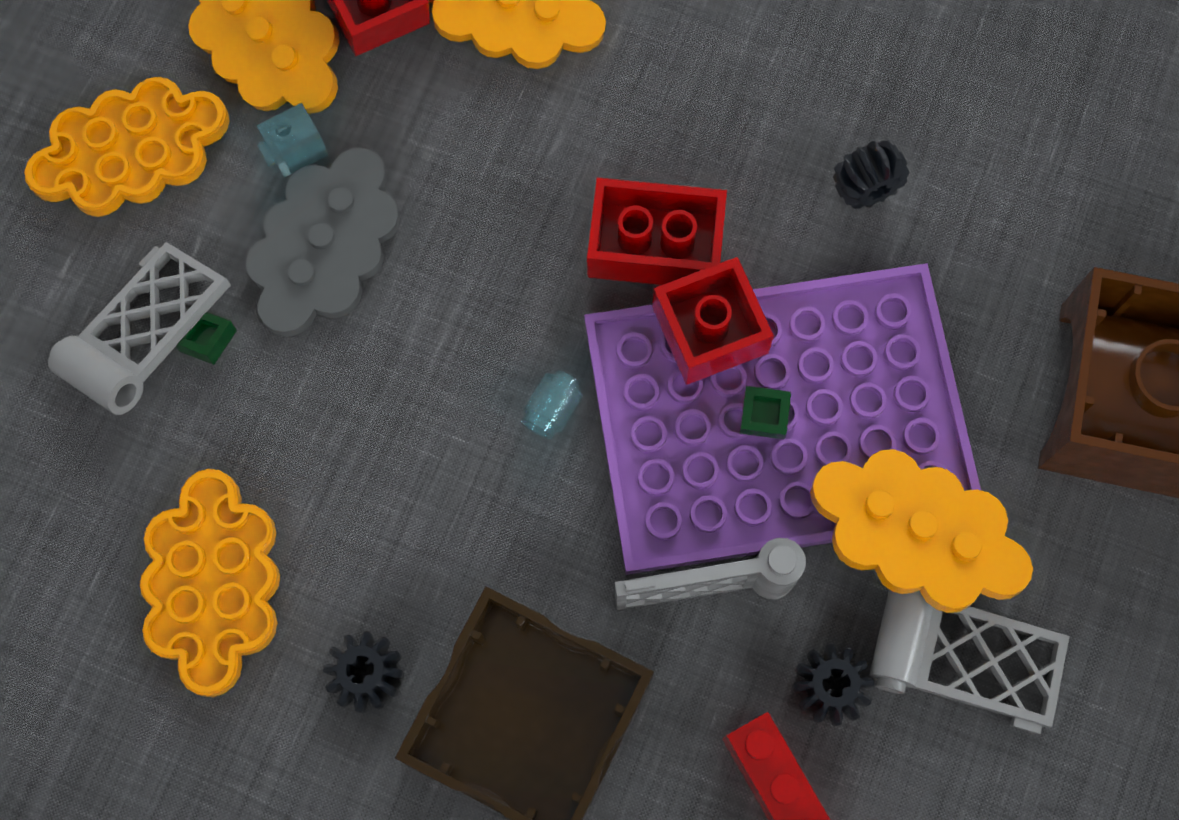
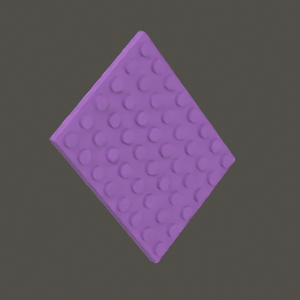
[584,263,981,575]

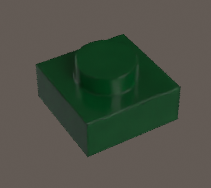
[176,312,237,365]
[739,386,791,440]

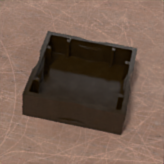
[395,586,654,820]

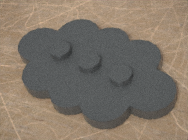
[245,147,400,337]

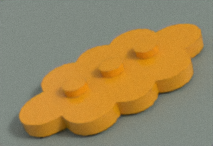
[188,0,340,114]
[428,0,606,69]
[24,77,230,217]
[810,449,1033,613]
[140,469,280,697]

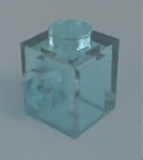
[256,103,328,177]

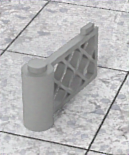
[48,242,231,415]
[614,538,806,610]
[869,590,1070,734]

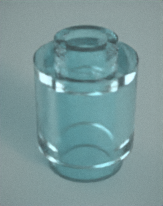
[522,371,583,440]

